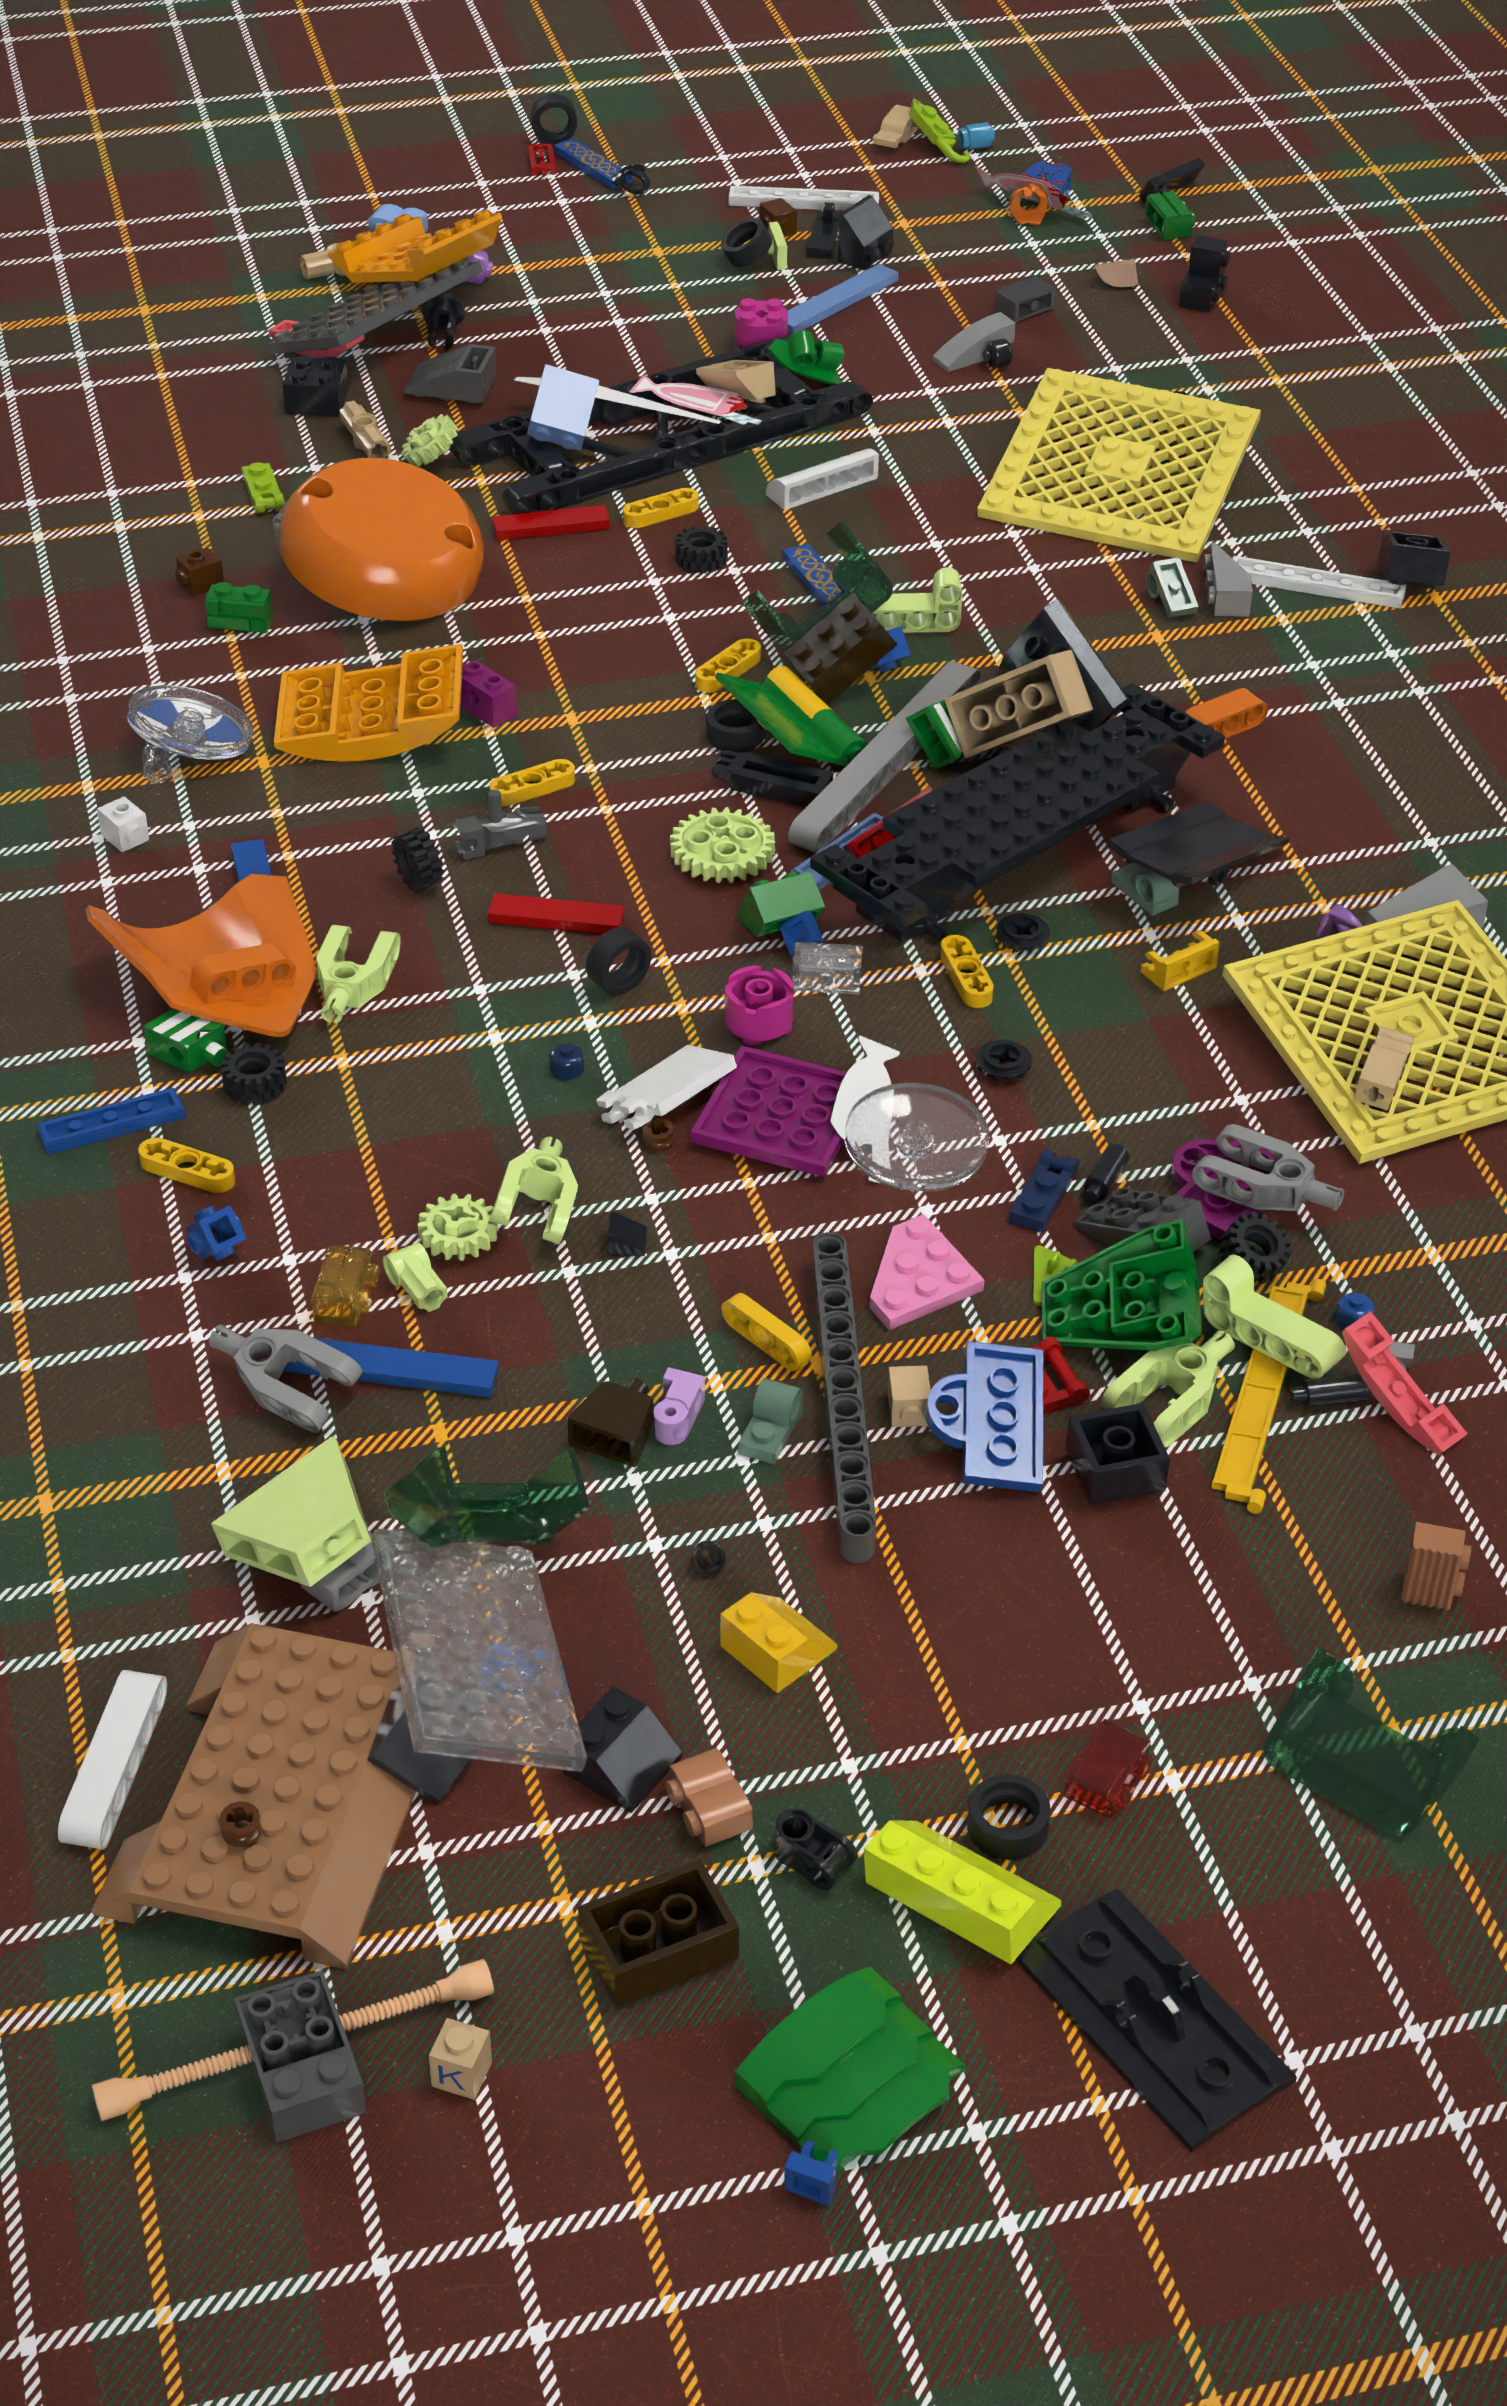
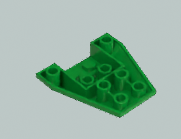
[1042,1219,1202,1351]

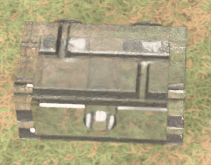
[792,942,863,995]

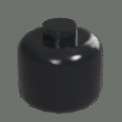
[983,339,1013,368]

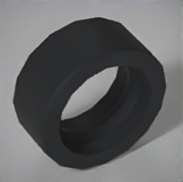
[531,94,577,145]
[721,218,772,267]
[706,699,765,752]
[585,927,652,995]
[967,1774,1050,1860]

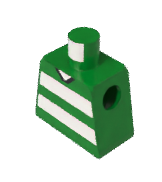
[905,700,963,770]
[143,1008,229,1072]

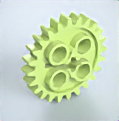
[670,807,775,883]

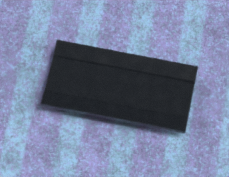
[998,598,1131,732]
[1108,801,1290,888]
[1016,1889,1297,2152]

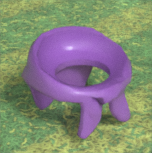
[1316,904,1363,939]

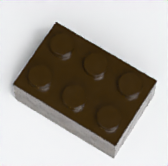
[784,592,898,705]
[578,1859,739,2007]

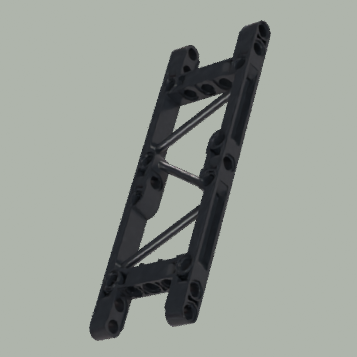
[449,334,873,514]

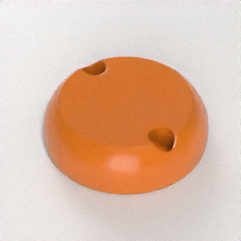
[279,458,484,621]

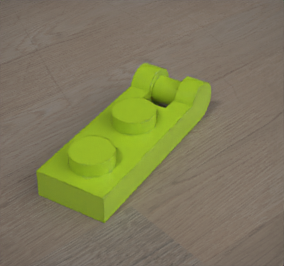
[242,462,285,514]

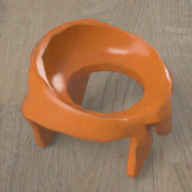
[1010,183,1048,226]

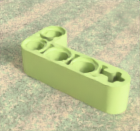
[856,567,963,633]
[1203,1255,1346,1379]

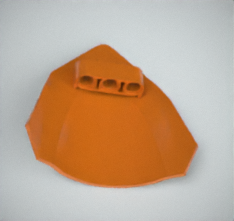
[85,874,317,1037]

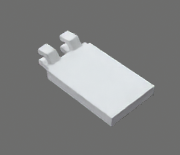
[596,1045,737,1130]

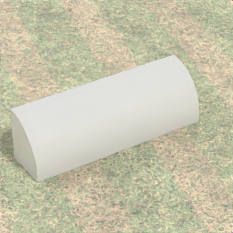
[766,448,879,510]

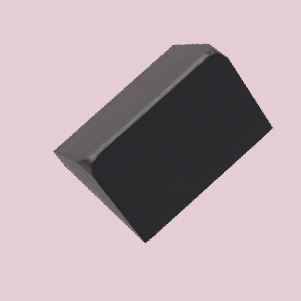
[608,1212,647,1256]

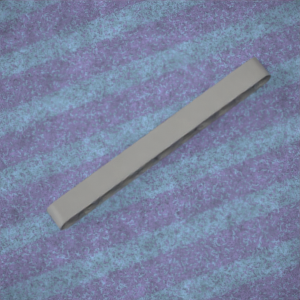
[788,661,981,853]

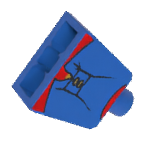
[1020,161,1072,204]

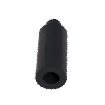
[1084,1143,1130,1202]
[1289,1374,1369,1408]

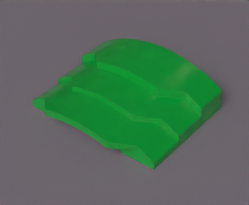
[735,1967,965,2173]

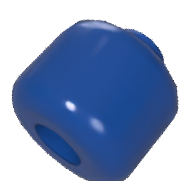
[1335,1293,1375,1330]

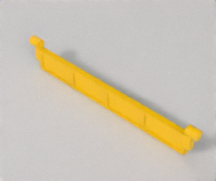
[1212,1279,1326,1514]

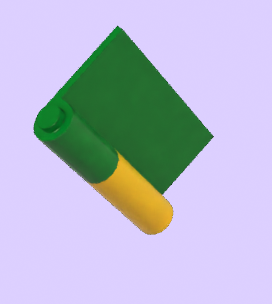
[715,666,867,767]

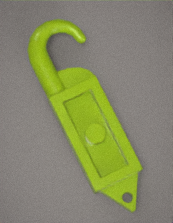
[909,98,970,163]

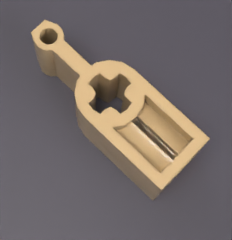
[873,105,918,148]
[1354,1026,1415,1111]

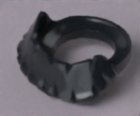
[612,164,650,195]

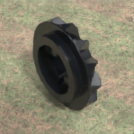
[996,913,1050,953]
[976,1040,1032,1082]

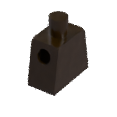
[568,1378,654,1468]

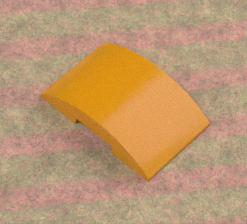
[274,644,463,762]

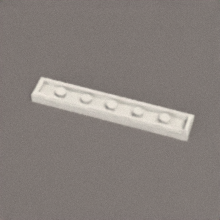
[728,186,879,211]
[1232,556,1407,609]

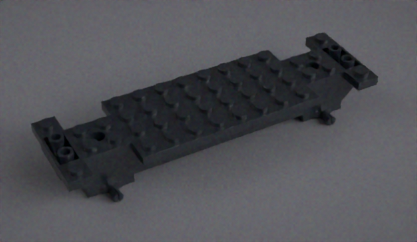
[810,683,1225,942]

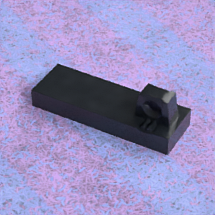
[1138,157,1205,203]
[807,202,839,259]

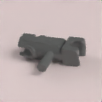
[453,790,547,860]

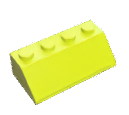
[864,1820,1061,1964]

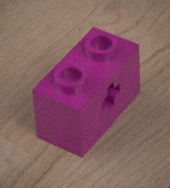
[460,660,517,728]

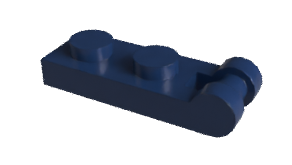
[1009,1149,1080,1233]

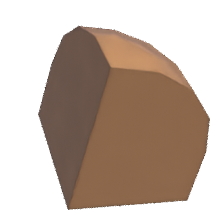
[1095,259,1138,287]

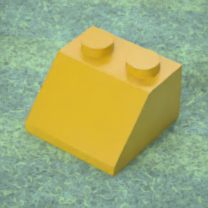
[720,1592,837,1693]

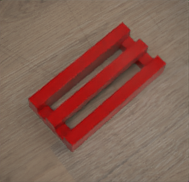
[527,144,557,176]

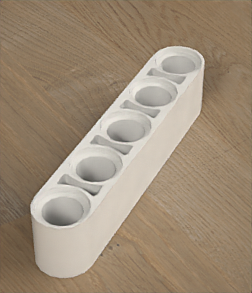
[58,1670,167,1850]

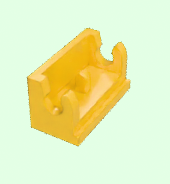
[1141,930,1220,991]

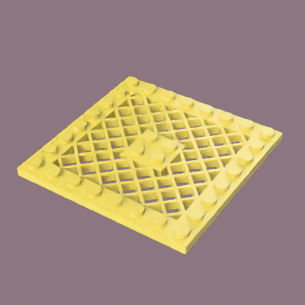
[977,368,1261,563]
[1222,900,1507,1164]

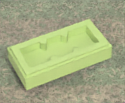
[767,222,787,270]

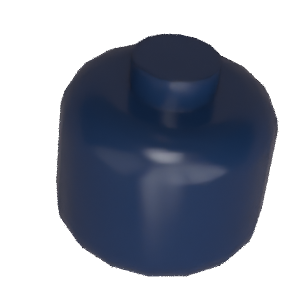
[549,1043,584,1080]

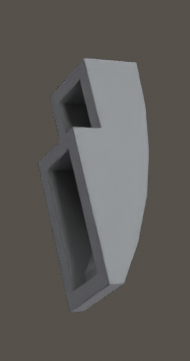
[933,312,1016,372]

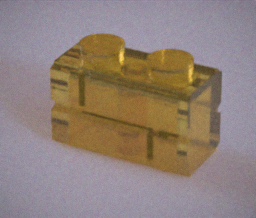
[311,1244,379,1327]

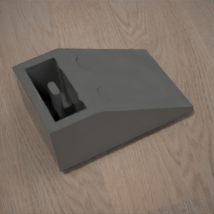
[404,344,497,404]
[1074,1187,1211,1252]
[233,1970,366,2143]

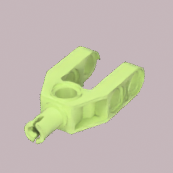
[316,925,401,1023]
[490,1137,578,1245]
[1101,1331,1235,1447]

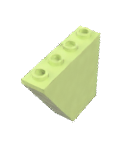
[211,1437,371,1587]

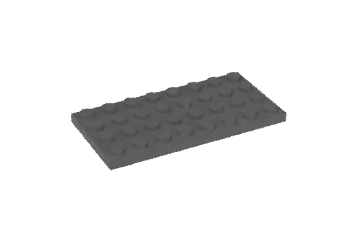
[265,259,482,355]

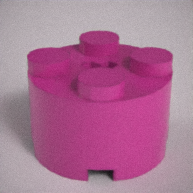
[735,298,788,349]
[724,966,793,1046]

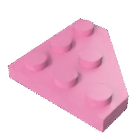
[869,1214,984,1331]

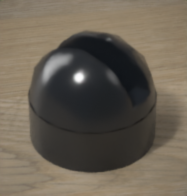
[691,1540,726,1576]

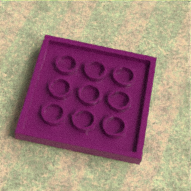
[690,1045,847,1177]

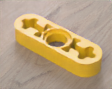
[623,488,699,528]
[695,638,761,693]
[489,759,575,807]
[940,935,994,1008]
[138,1138,235,1193]
[721,1293,812,1371]

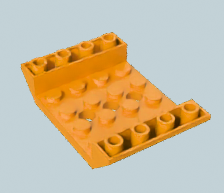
[328,210,502,283]

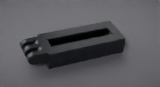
[711,750,834,807]

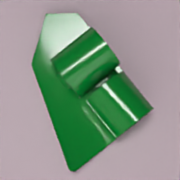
[767,331,844,385]

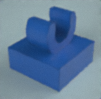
[779,911,824,957]
[784,2141,837,2206]

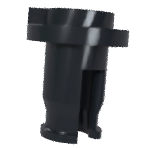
[422,292,465,350]

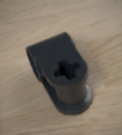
[773,1809,858,1891]

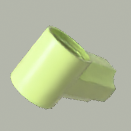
[383,1242,448,1312]

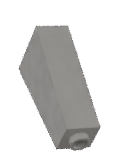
[1366,864,1488,928]

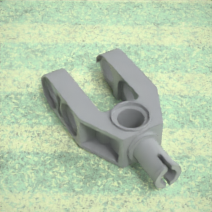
[1192,1124,1345,1211]
[209,1324,363,1433]

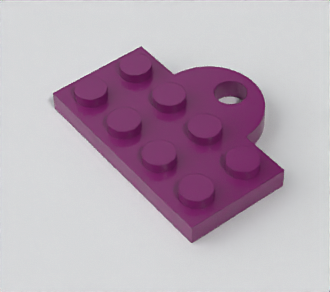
[1172,1127,1309,1240]

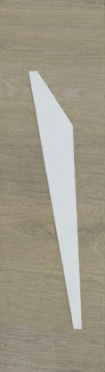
[514,377,721,424]

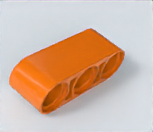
[1185,688,1268,739]

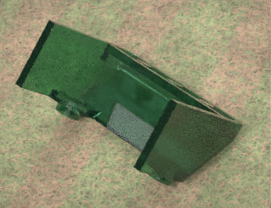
[742,520,893,650]
[384,1447,590,1547]

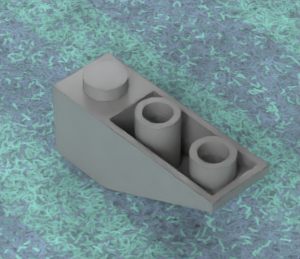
[1204,543,1253,617]

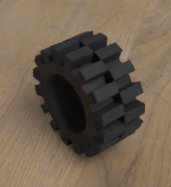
[675,525,728,574]
[391,827,444,892]
[221,1043,287,1105]
[1218,1212,1292,1284]

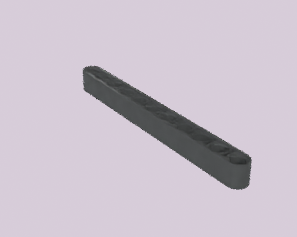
[812,1232,876,1563]

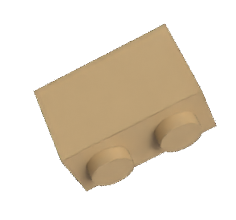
[696,360,776,403]

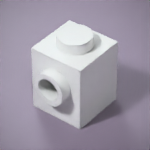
[97,796,149,852]

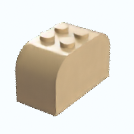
[944,650,1093,758]

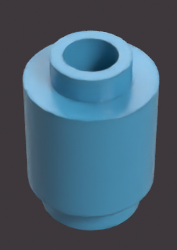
[957,122,995,150]

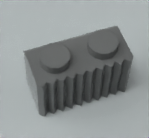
[994,274,1056,323]

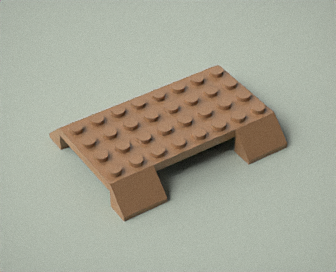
[92,1623,454,1970]

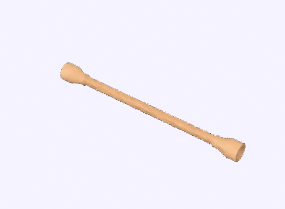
[91,1959,494,2122]

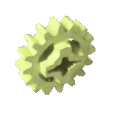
[401,414,458,467]
[418,1194,498,1261]

